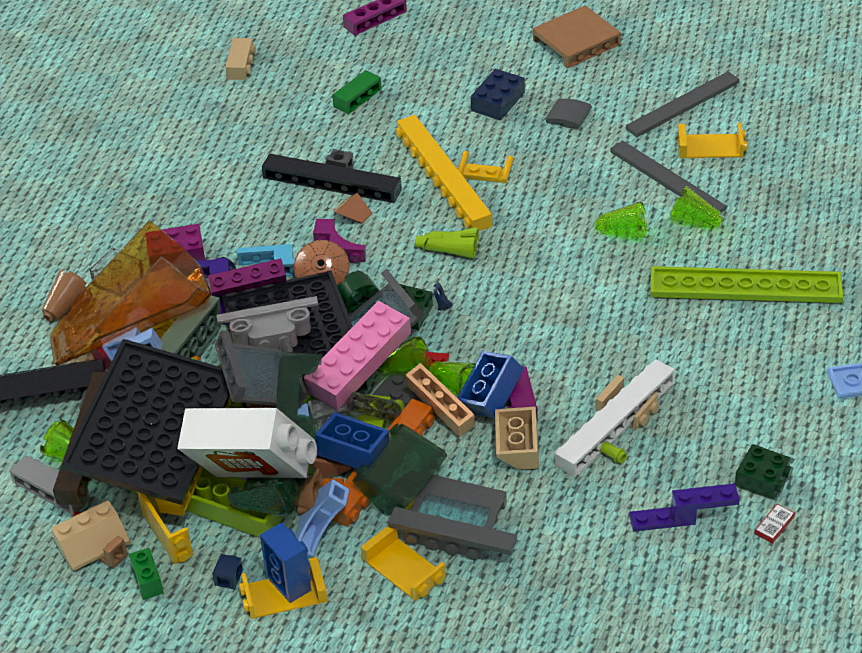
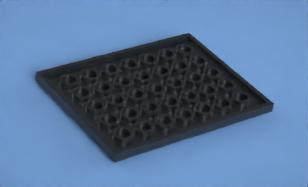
[221,271,353,389]
[61,339,230,505]

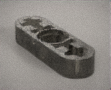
[346,392,402,421]

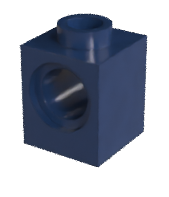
[212,554,243,590]

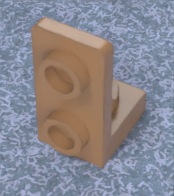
[99,536,128,569]

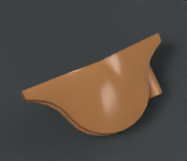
[292,468,322,514]

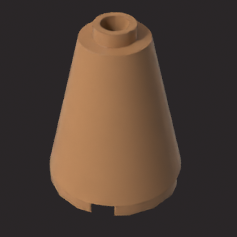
[42,269,91,322]

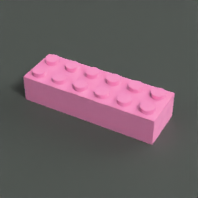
[304,301,411,410]

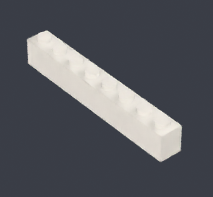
[555,359,675,477]

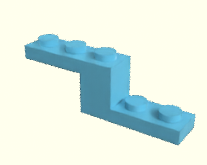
[237,244,324,277]

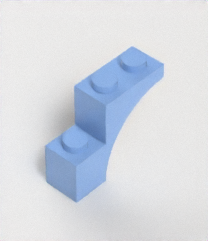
[102,327,163,361]
[295,479,350,559]

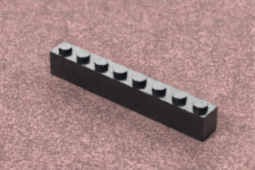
[261,153,402,203]

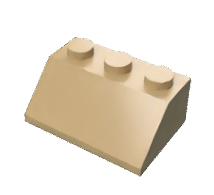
[495,407,539,470]
[51,500,130,571]

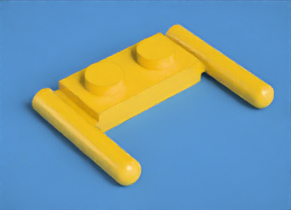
[457,151,514,183]

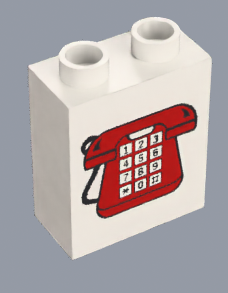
[178,408,317,478]

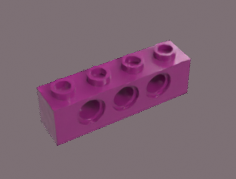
[343,0,407,36]
[208,258,287,300]

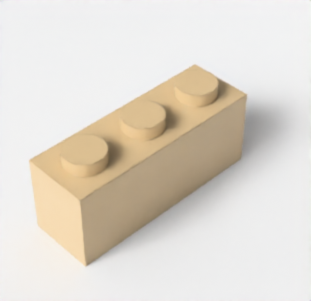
[225,38,256,80]

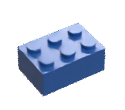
[457,351,524,419]
[315,412,389,473]
[260,522,312,603]

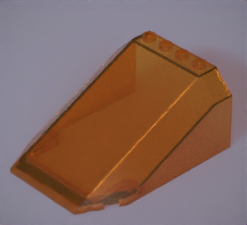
[49,220,212,366]

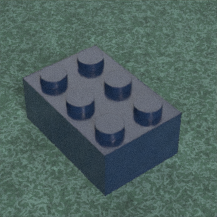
[470,69,525,121]

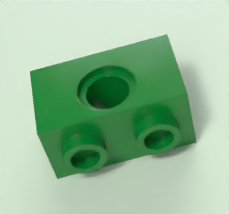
[129,548,164,600]

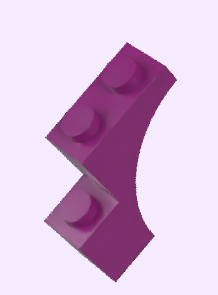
[313,219,366,263]

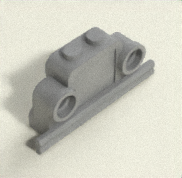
[217,296,318,349]

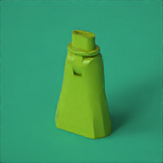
[415,227,479,259]

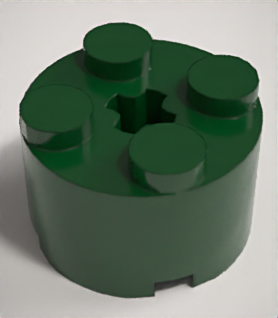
[337,271,379,314]

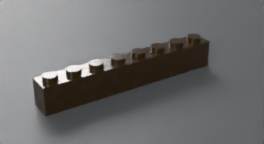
[53,372,106,505]

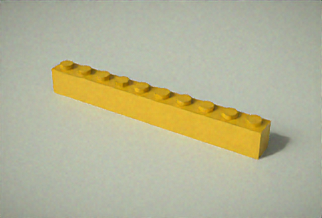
[395,115,493,231]

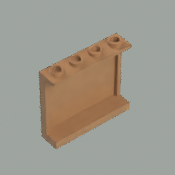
[533,5,621,68]

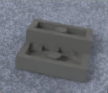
[545,99,592,128]

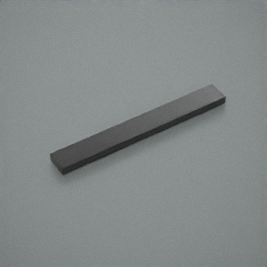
[626,71,740,137]
[610,140,726,218]

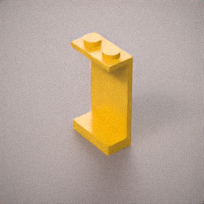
[678,123,747,158]
[137,492,193,564]
[360,526,446,601]
[239,557,328,619]

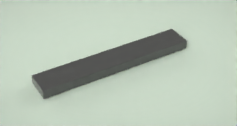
[388,507,517,555]

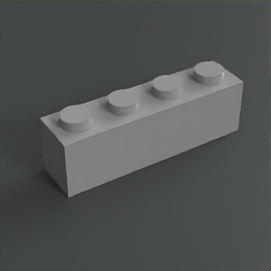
[10,455,90,516]

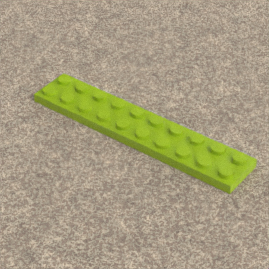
[650,266,843,303]

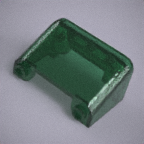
[275,352,322,438]
[352,423,447,516]
[228,477,307,516]

